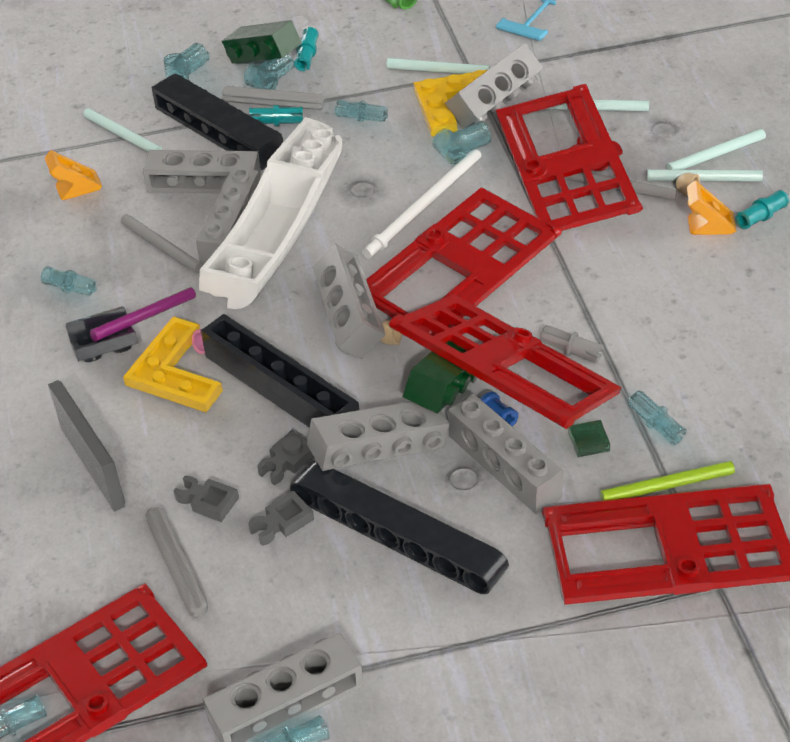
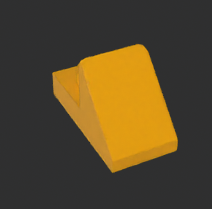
[44,150,102,200]
[687,180,737,235]

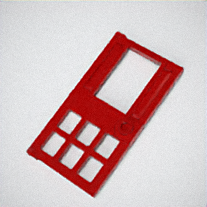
[495,84,643,231]
[366,187,562,336]
[389,294,622,429]
[542,484,790,605]
[0,583,208,742]

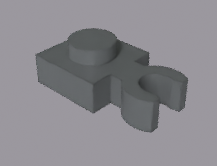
[257,431,314,485]
[173,476,239,522]
[248,491,314,546]

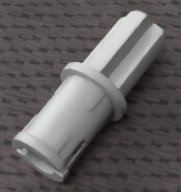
[540,325,604,364]

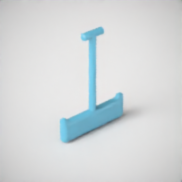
[496,0,556,41]

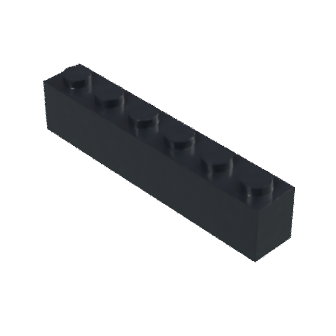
[151,73,283,171]
[201,314,360,428]

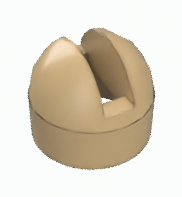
[676,173,700,196]
[380,320,402,345]

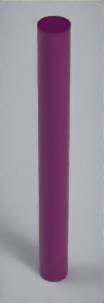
[90,287,196,341]

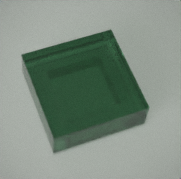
[568,420,610,458]

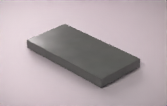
[48,380,125,512]

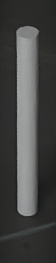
[564,173,678,201]
[121,214,203,274]

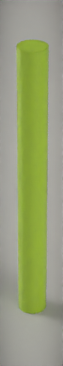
[600,461,735,501]

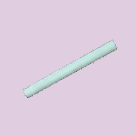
[387,58,490,74]
[546,100,649,112]
[83,108,162,152]
[666,129,766,170]
[647,169,763,182]

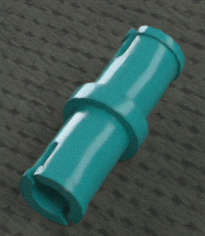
[294,27,319,72]
[249,105,303,126]
[736,190,789,230]

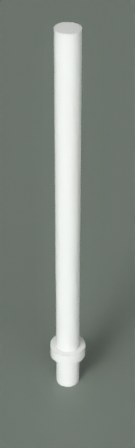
[362,149,481,259]

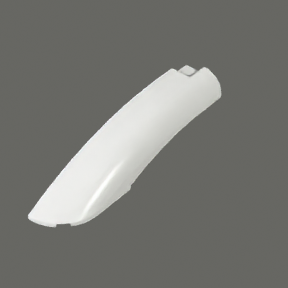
[199,117,342,309]

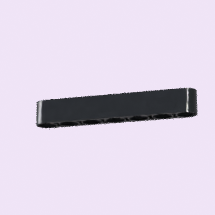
[290,461,509,595]

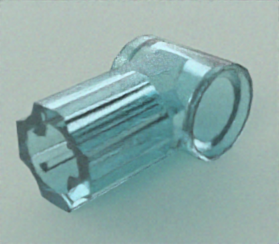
[163,42,209,80]
[244,54,295,90]
[433,121,491,164]

